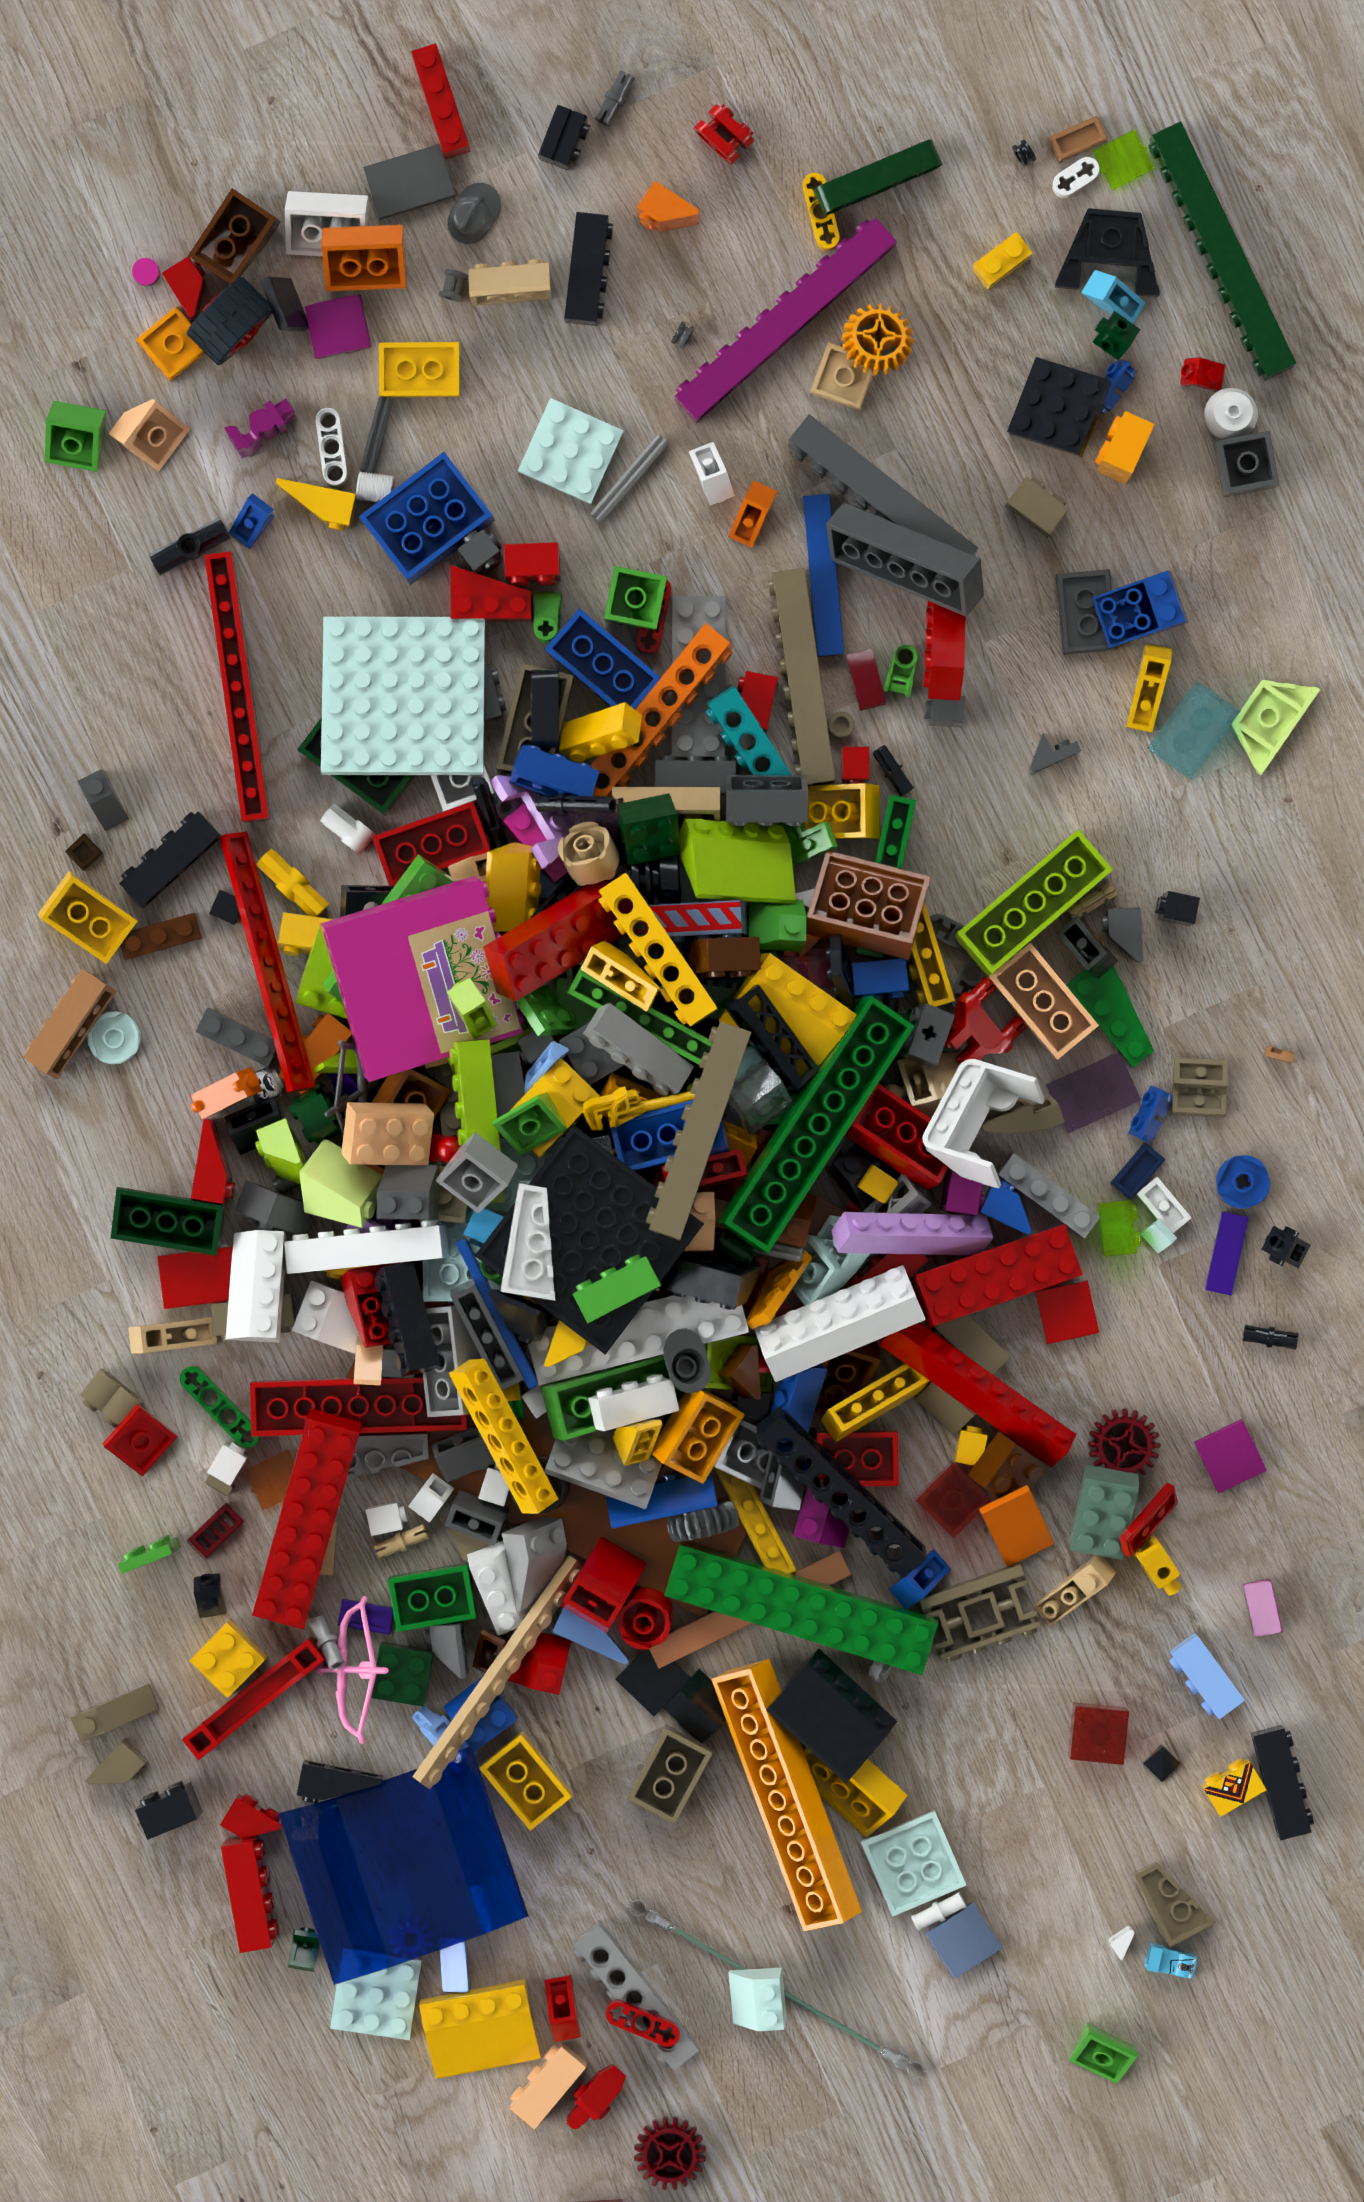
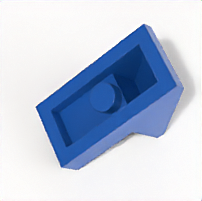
[229,493,274,549]

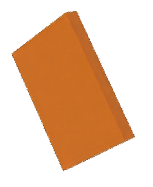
[979,1485,1055,1567]

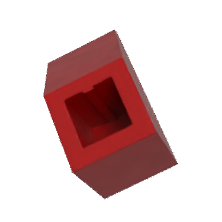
[220,1794,284,1839]

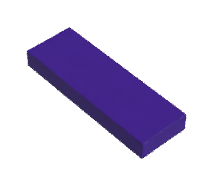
[1204,1211,1249,1296]

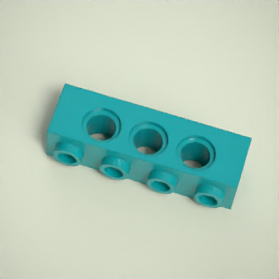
[705,685,792,775]

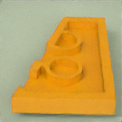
[746,1250,813,1330]

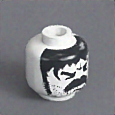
[248,1066,285,1103]

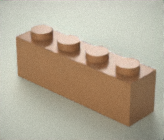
[23,968,117,1080]

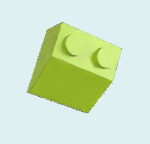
[255,1118,307,1184]

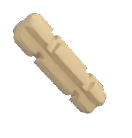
[1067,883,1117,919]

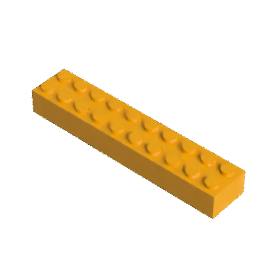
[711,1659,862,1931]

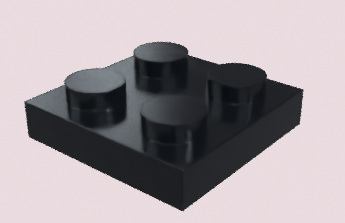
[826,934,856,1010]

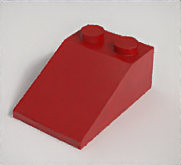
[191,1119,236,1204]

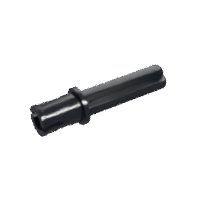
[472,778,508,849]

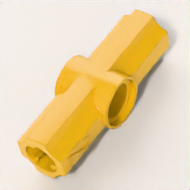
[256,848,330,917]

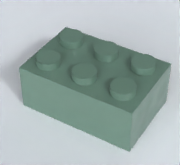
[1070,1465,1139,1560]

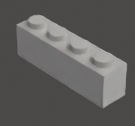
[583,1003,694,1096]
[997,1153,1100,1238]

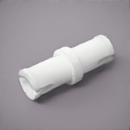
[911,1892,967,1931]

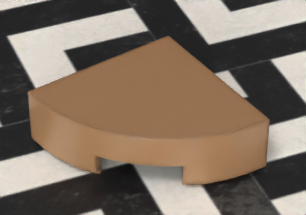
[1264,1046,1295,1063]

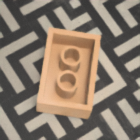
[342,1102,434,1165]

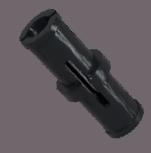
[1242,1324,1299,1350]

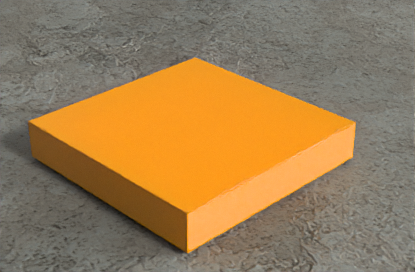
[136,306,205,382]

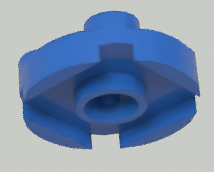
[1216,1155,1270,1209]

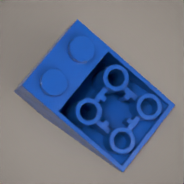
[1092,570,1188,648]

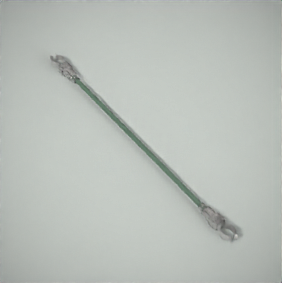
[626,1900,927,2079]

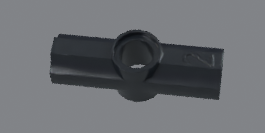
[149,517,231,576]

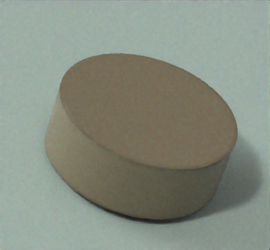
[828,712,855,739]

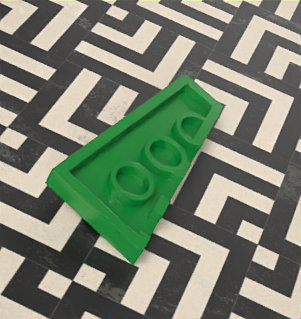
[1066,966,1154,1068]

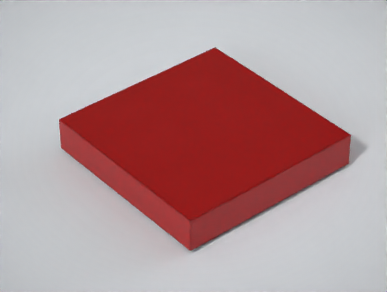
[1035,1280,1099,1344]
[102,1404,178,1477]

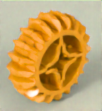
[841,303,914,376]

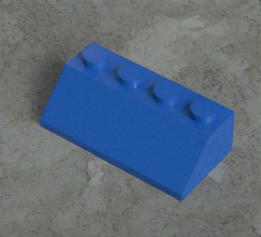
[611,1100,731,1176]
[606,1472,718,1528]

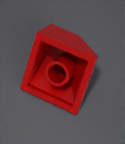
[508,1632,571,1695]

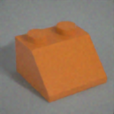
[637,181,700,232]

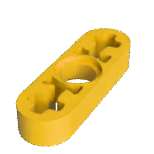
[802,173,840,251]

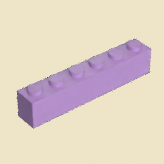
[831,1212,993,1255]

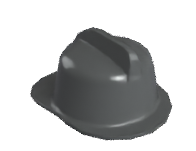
[448,183,501,244]
[663,1328,711,1393]

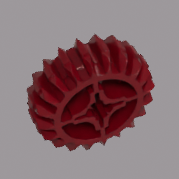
[1087,1408,1161,1475]
[634,2116,706,2190]

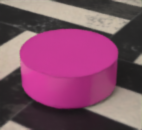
[132,258,160,286]

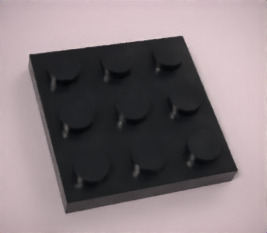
[1007,357,1111,457]

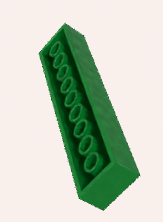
[717,996,915,1253]
[664,1541,938,1675]

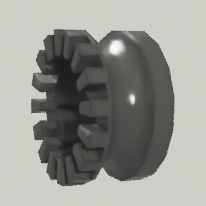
[671,321,694,349]

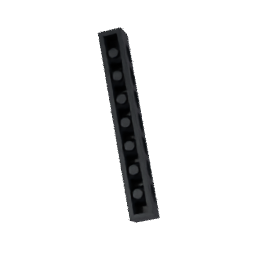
[756,1406,927,1578]

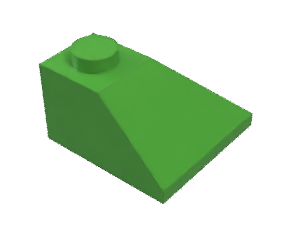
[748,899,806,952]

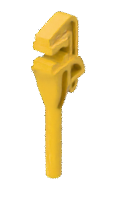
[582,1086,695,1131]

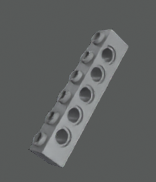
[573,1920,699,2070]

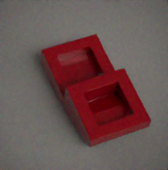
[846,649,886,711]

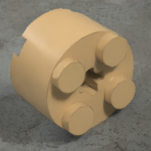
[558,822,620,886]

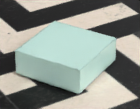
[1140,1219,1177,1254]

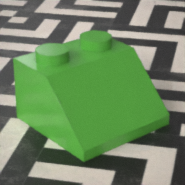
[45,401,106,472]
[604,566,667,630]

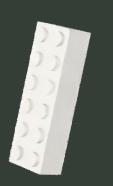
[754,1265,926,1382]

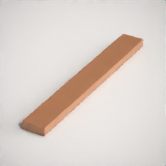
[649,1550,851,1669]

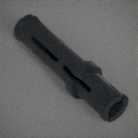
[535,793,616,815]

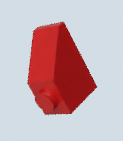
[162,256,206,323]
[737,671,778,732]
[545,1975,581,2042]

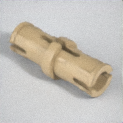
[374,1524,430,1560]

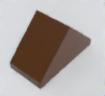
[718,1344,761,1400]
[472,1629,510,1673]

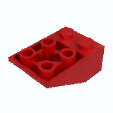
[340,1262,400,1348]
[560,1537,647,1633]

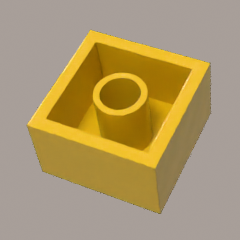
[189,1619,268,1698]

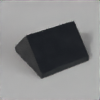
[663,1668,726,1743]

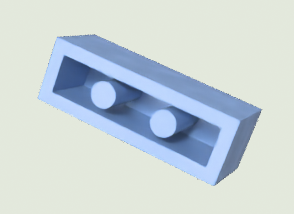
[1169,1633,1245,1719]

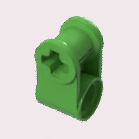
[533,592,562,644]
[883,644,918,698]

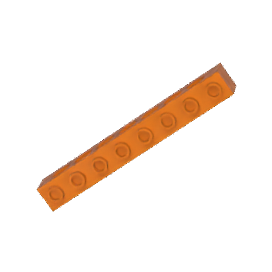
[590,623,734,796]

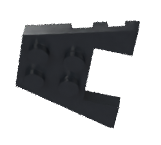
[1055,208,1160,297]

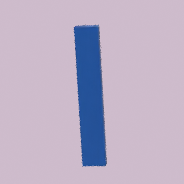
[803,494,844,657]
[455,1237,538,1389]

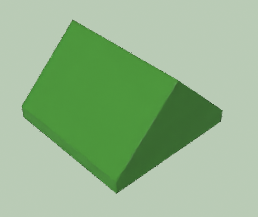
[492,1092,567,1156]
[1069,2023,1138,2084]

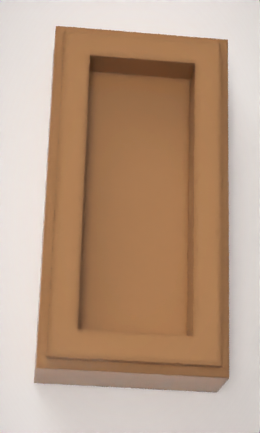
[1048,116,1108,163]

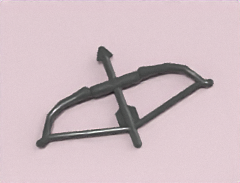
[324,1040,387,1136]

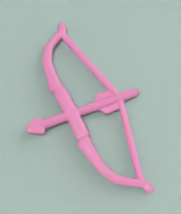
[313,1596,389,1744]

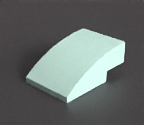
[792,1215,870,1306]

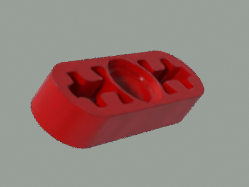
[636,580,671,654]
[606,1999,680,2047]

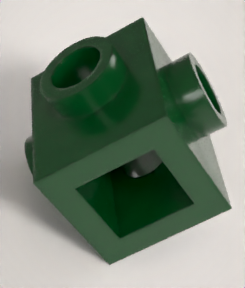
[1092,311,1141,360]

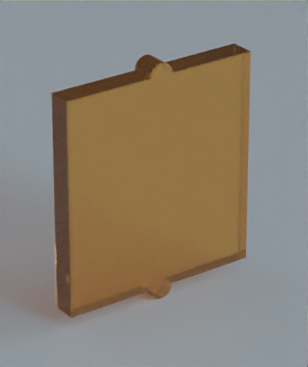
[245,1450,294,1510]

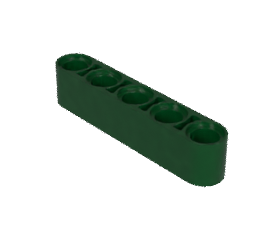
[814,139,943,215]

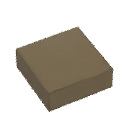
[205,1474,235,1496]

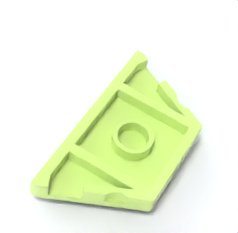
[1231,680,1320,775]

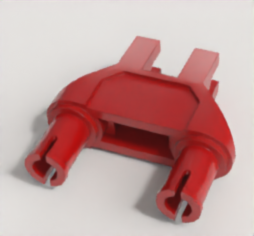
[944,977,1027,1065]

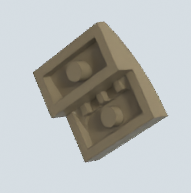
[1171,1058,1228,1118]

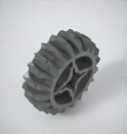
[667,1501,739,1542]

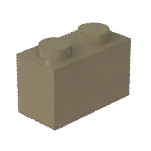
[1005,477,1069,538]

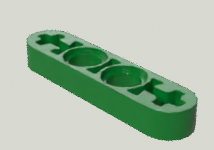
[180,1366,260,1448]

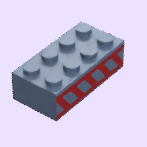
[634,900,748,945]

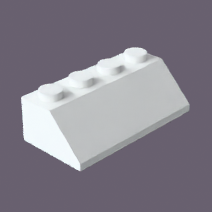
[226,1230,288,1343]

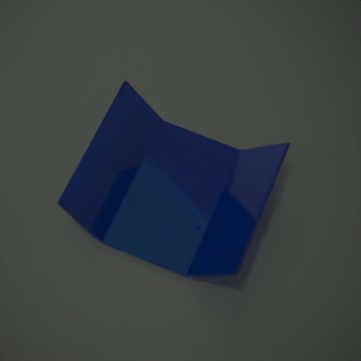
[278,1745,529,1985]

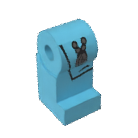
[1144,1942,1199,1979]

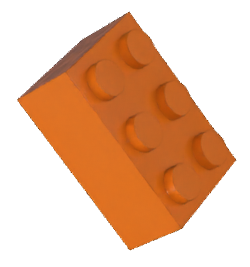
[321,225,407,291]

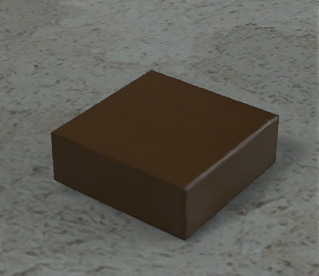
[65,833,103,871]

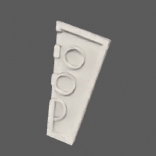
[500,1183,555,1301]

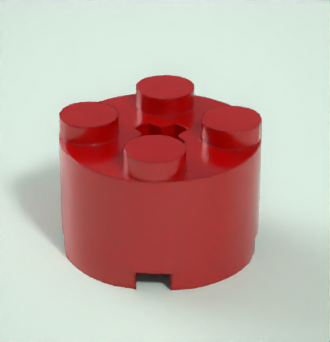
[617,1587,674,1650]

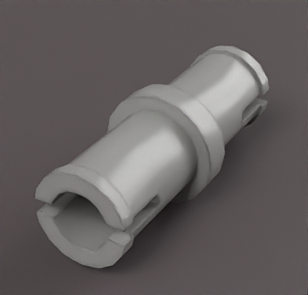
[309,1616,345,1670]

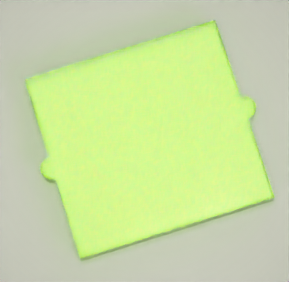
[1092,129,1155,191]

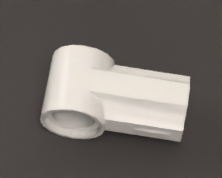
[320,803,376,855]

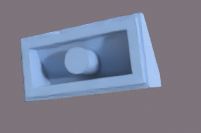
[524,1041,569,1093]
[439,1936,470,1992]

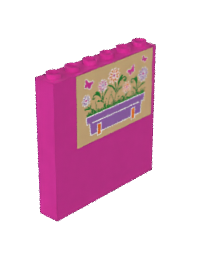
[320,876,525,1082]

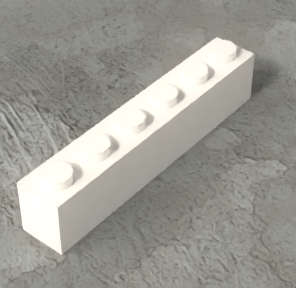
[284,1220,450,1274]

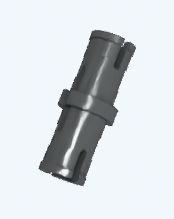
[595,71,635,127]

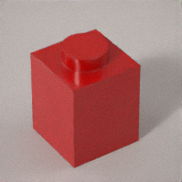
[842,747,869,784]

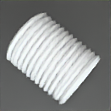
[356,472,395,502]

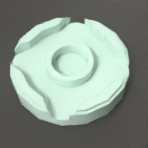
[87,1011,141,1064]

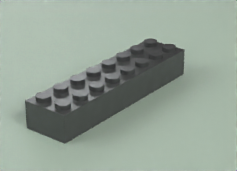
[788,414,978,555]

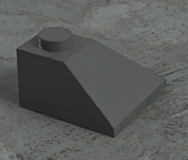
[425,1621,469,1679]

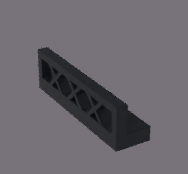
[724,985,819,1090]

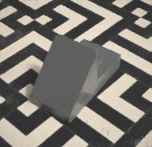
[1029,733,1081,775]

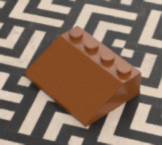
[806,850,931,960]

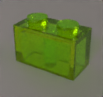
[1097,1199,1141,1257]

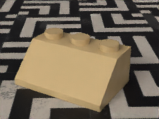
[468,259,552,306]

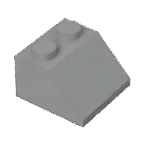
[436,1132,518,1214]

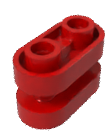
[693,104,754,165]

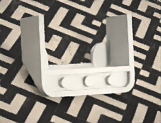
[923,1059,1045,1189]

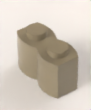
[80,1368,145,1428]

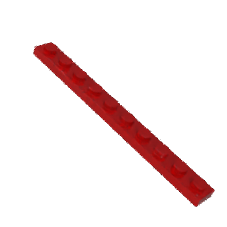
[219,831,315,1093]

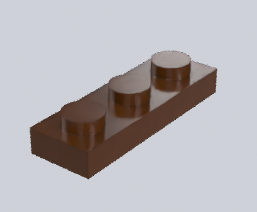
[120,912,203,961]

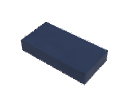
[1110,1142,1165,1200]

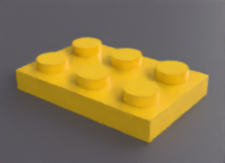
[379,342,460,398]

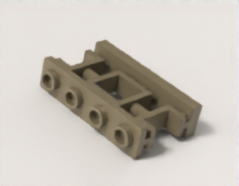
[919,1563,1042,1663]

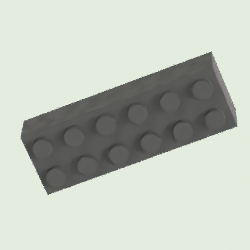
[826,503,984,617]

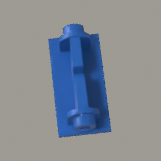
[1100,360,1137,414]
[1128,1085,1172,1143]

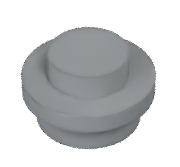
[868,1661,891,1683]

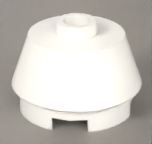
[1204,388,1258,440]

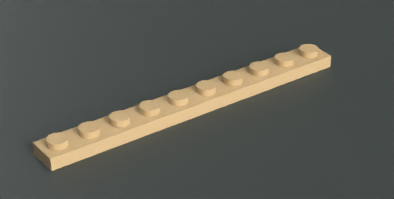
[412,1556,583,1790]

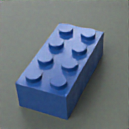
[545,608,661,709]

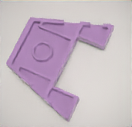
[490,775,585,869]

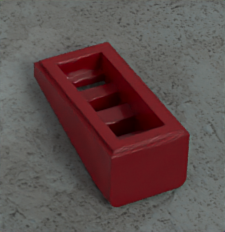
[187,1503,245,1561]

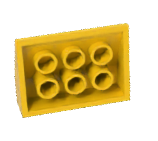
[718,953,857,1076]
[419,1979,541,2079]

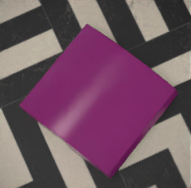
[305,294,371,359]
[1194,1419,1267,1494]

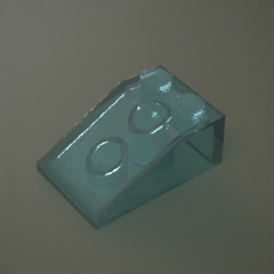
[1147,680,1240,779]

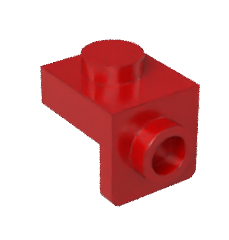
[1180,357,1226,392]

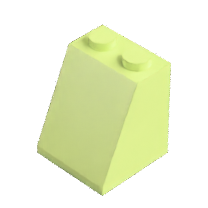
[299,1139,383,1228]

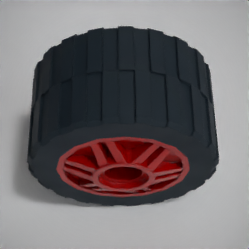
[187,277,272,365]

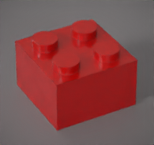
[504,542,561,587]

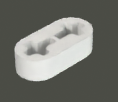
[1052,157,1099,198]

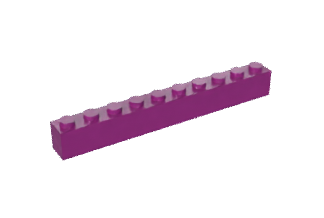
[675,217,897,423]

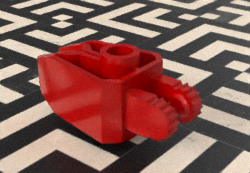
[566,2064,626,2130]

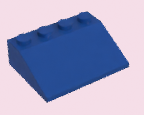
[359,452,495,585]

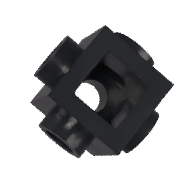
[1261,1226,1311,1269]

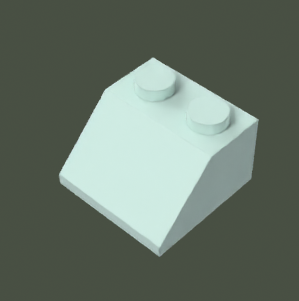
[728,1967,787,2031]

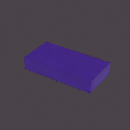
[337,1598,394,1635]

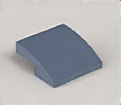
[925,1902,1002,1978]

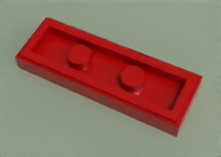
[1119,1482,1178,1558]

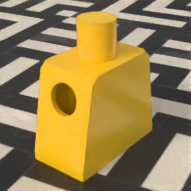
[1134,1533,1182,1596]

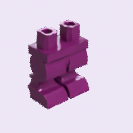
[224,398,297,458]

